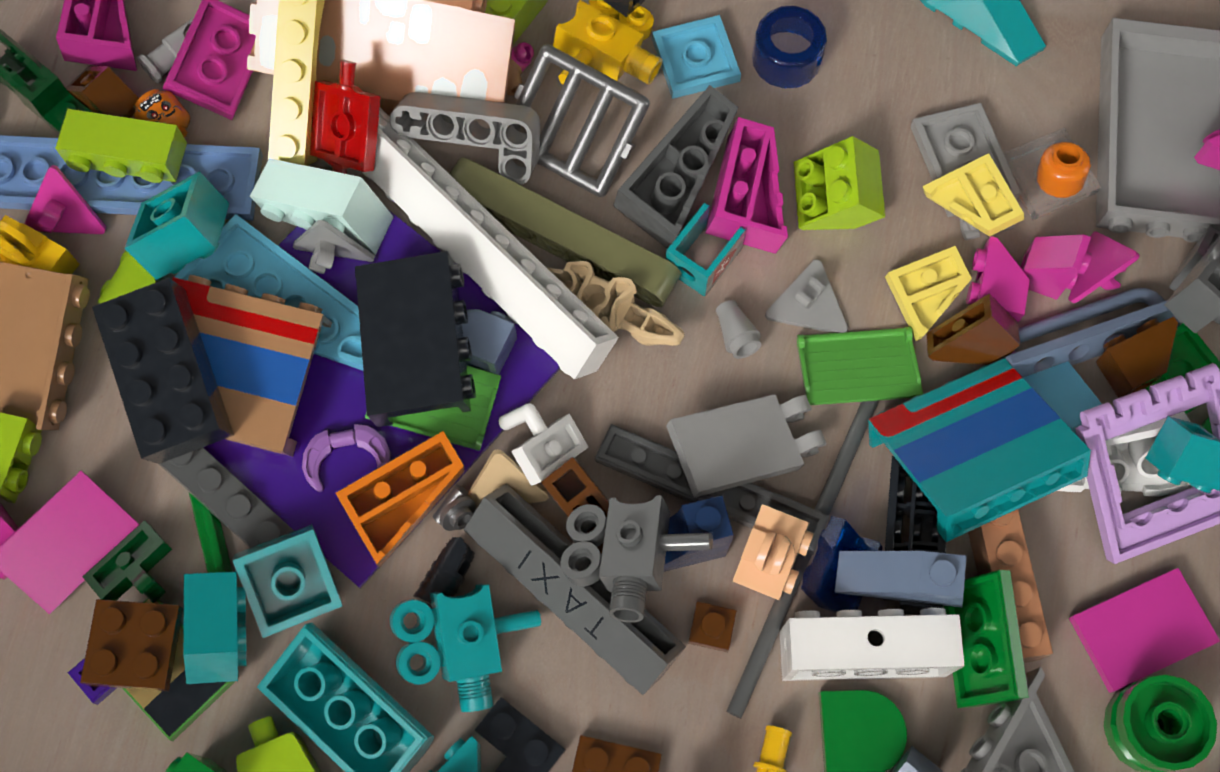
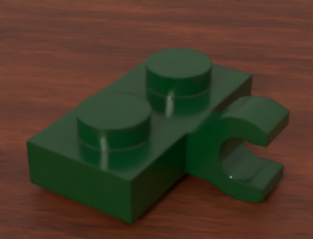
[82,520,172,603]

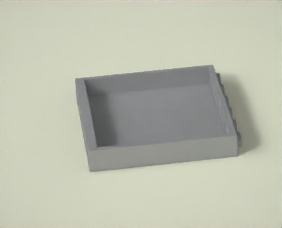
[1096,18,1220,242]

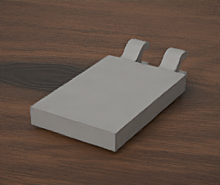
[911,103,1021,241]
[666,394,827,498]

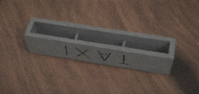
[464,484,686,695]

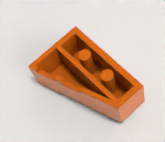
[336,431,464,567]

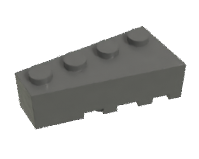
[613,85,739,249]

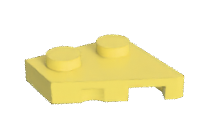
[923,153,1024,237]
[885,246,972,341]

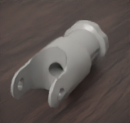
[137,18,194,84]

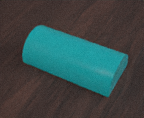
[257,623,434,772]

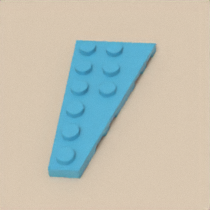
[175,214,363,370]

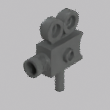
[560,496,713,623]

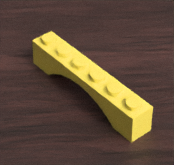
[268,0,325,166]

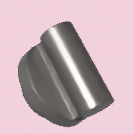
[433,485,476,531]

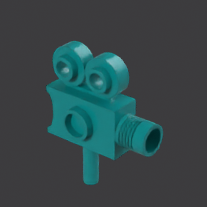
[390,584,541,712]

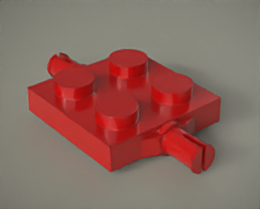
[310,60,381,174]

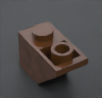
[1096,316,1178,398]

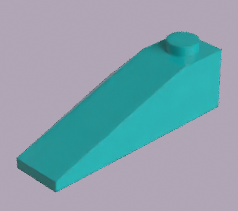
[920,0,1046,66]

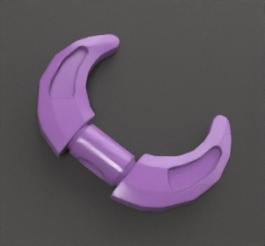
[302,424,391,492]

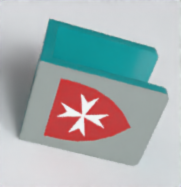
[666,203,746,297]

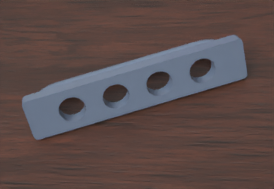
[1002,288,1181,377]

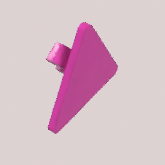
[24,165,106,234]
[1068,231,1140,304]

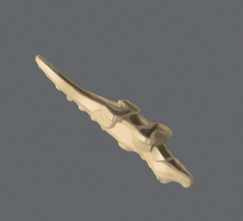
[547,261,685,346]

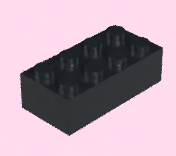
[92,278,234,464]

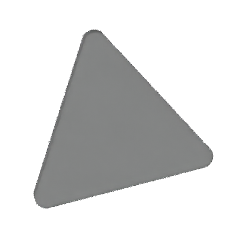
[293,220,375,274]
[765,260,848,333]

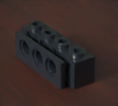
[883,456,947,615]

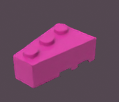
[56,0,137,71]
[705,117,788,254]

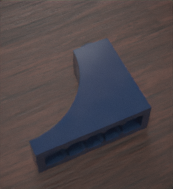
[664,496,734,572]

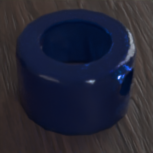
[752,6,827,89]

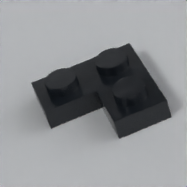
[475,697,566,772]

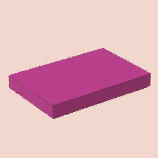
[163,0,256,120]
[0,470,140,614]
[1069,568,1220,693]

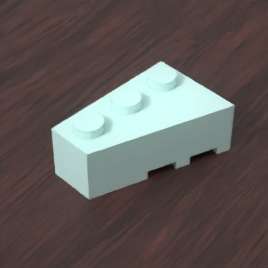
[250,158,394,255]

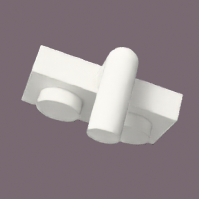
[499,403,589,486]

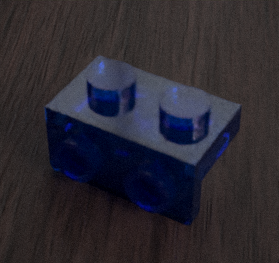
[801,516,883,612]

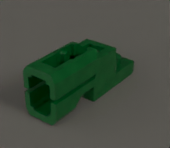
[0,29,93,134]

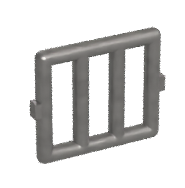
[513,44,650,197]

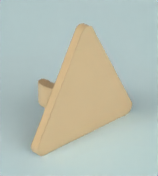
[468,449,549,509]

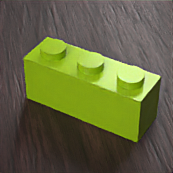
[55,109,187,183]

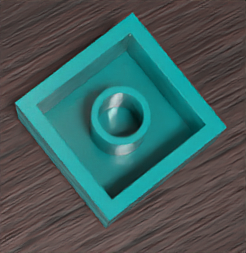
[124,171,229,280]
[232,524,343,638]
[183,572,247,684]

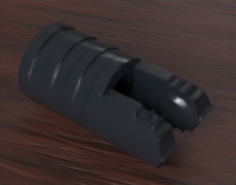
[413,537,475,608]

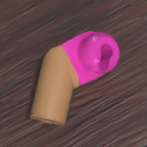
[506,42,534,96]

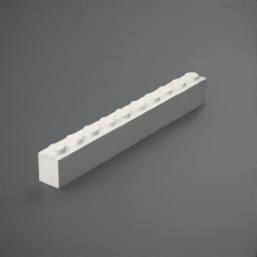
[362,108,619,379]

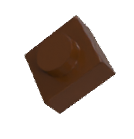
[688,602,737,653]

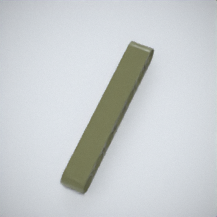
[449,157,681,307]

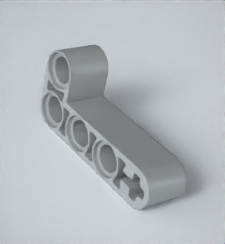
[390,92,540,185]

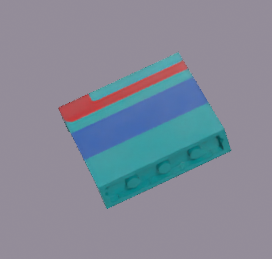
[868,358,1091,542]

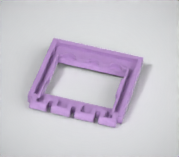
[1075,363,1220,564]

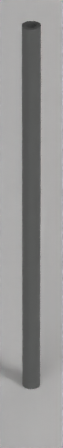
[726,400,879,719]

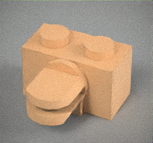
[733,504,814,600]

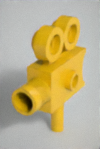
[553,0,662,85]

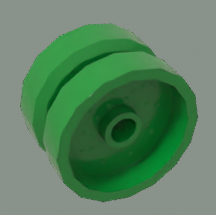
[1103,674,1217,772]

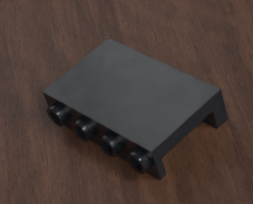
[355,251,476,427]

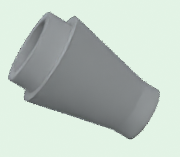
[716,300,761,359]

